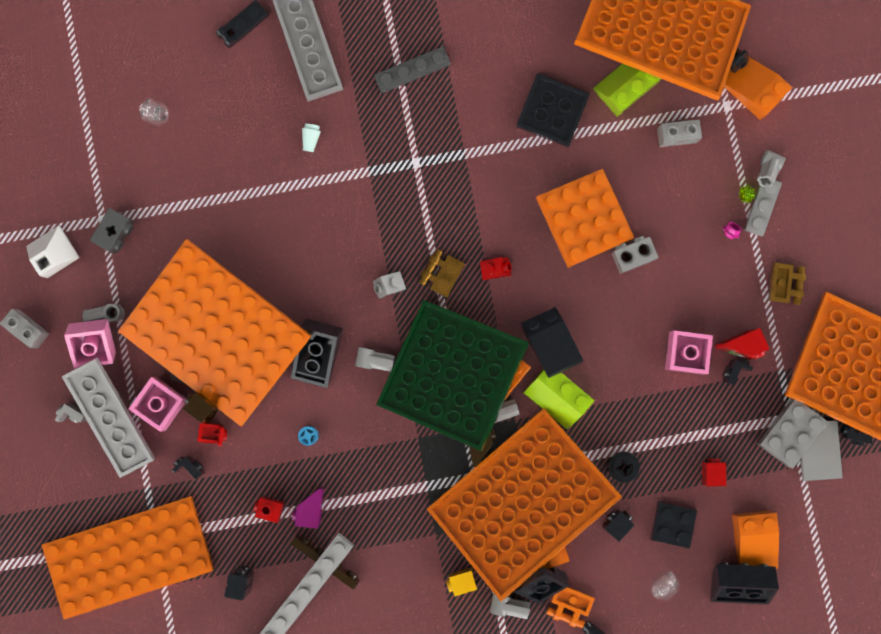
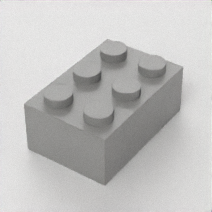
[757,399,829,469]

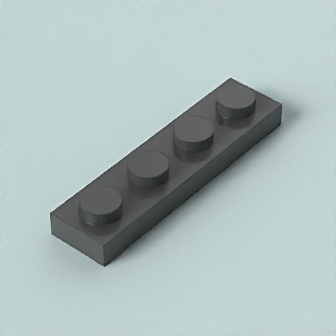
[374,46,451,94]

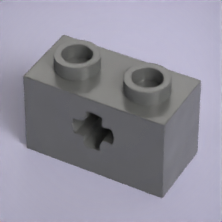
[90,208,134,254]

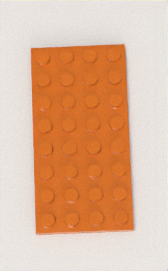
[42,496,214,620]

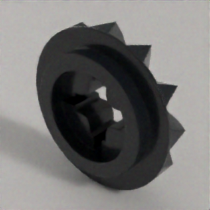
[608,452,640,483]

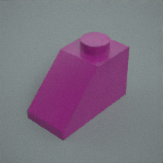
[292,487,324,529]

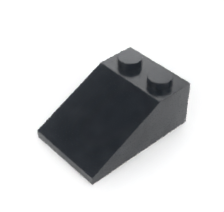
[521,307,584,378]
[291,319,343,388]

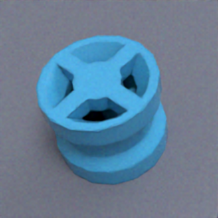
[298,426,319,446]

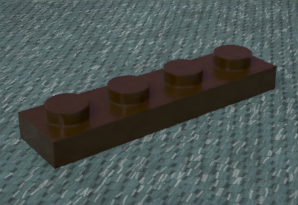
[291,535,360,590]

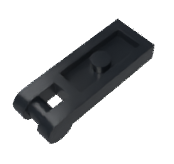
[216,0,269,48]

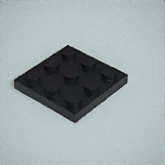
[516,73,590,148]

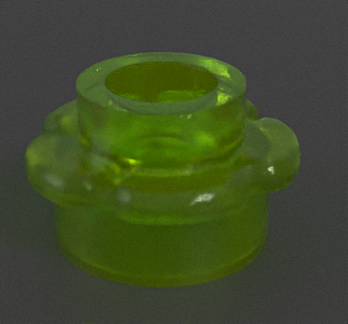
[739,185,755,203]

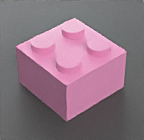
[64,319,116,369]
[665,331,713,374]
[129,377,187,432]

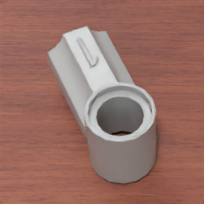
[757,149,786,188]
[82,304,125,322]
[355,347,395,372]
[495,399,520,423]
[490,593,531,619]

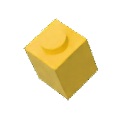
[446,568,477,596]

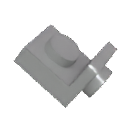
[55,403,87,423]

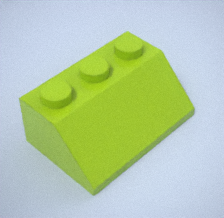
[593,64,661,117]
[523,369,595,430]

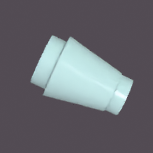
[302,123,321,152]

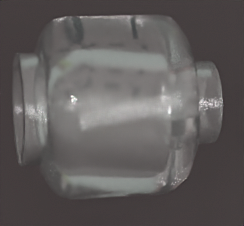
[139,98,169,126]
[650,571,680,601]

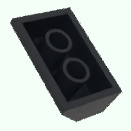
[710,562,779,605]

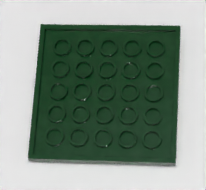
[376,300,529,451]

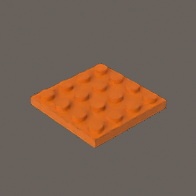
[536,169,634,268]

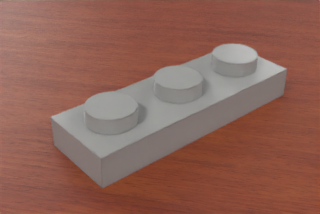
[744,180,782,237]

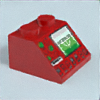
[715,328,770,360]

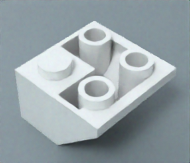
[26,226,80,278]

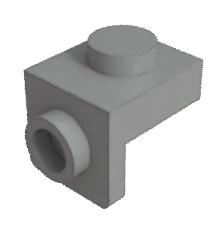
[373,271,406,299]

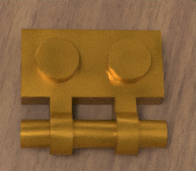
[419,249,465,298]
[768,263,806,305]

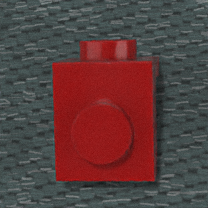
[480,257,512,280]
[197,422,227,446]

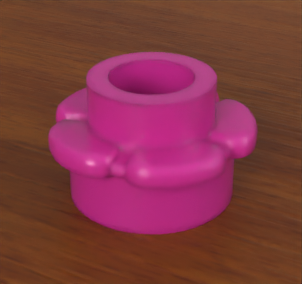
[723,222,742,239]

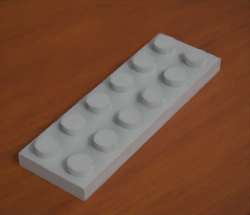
[273,0,343,102]
[62,358,155,478]

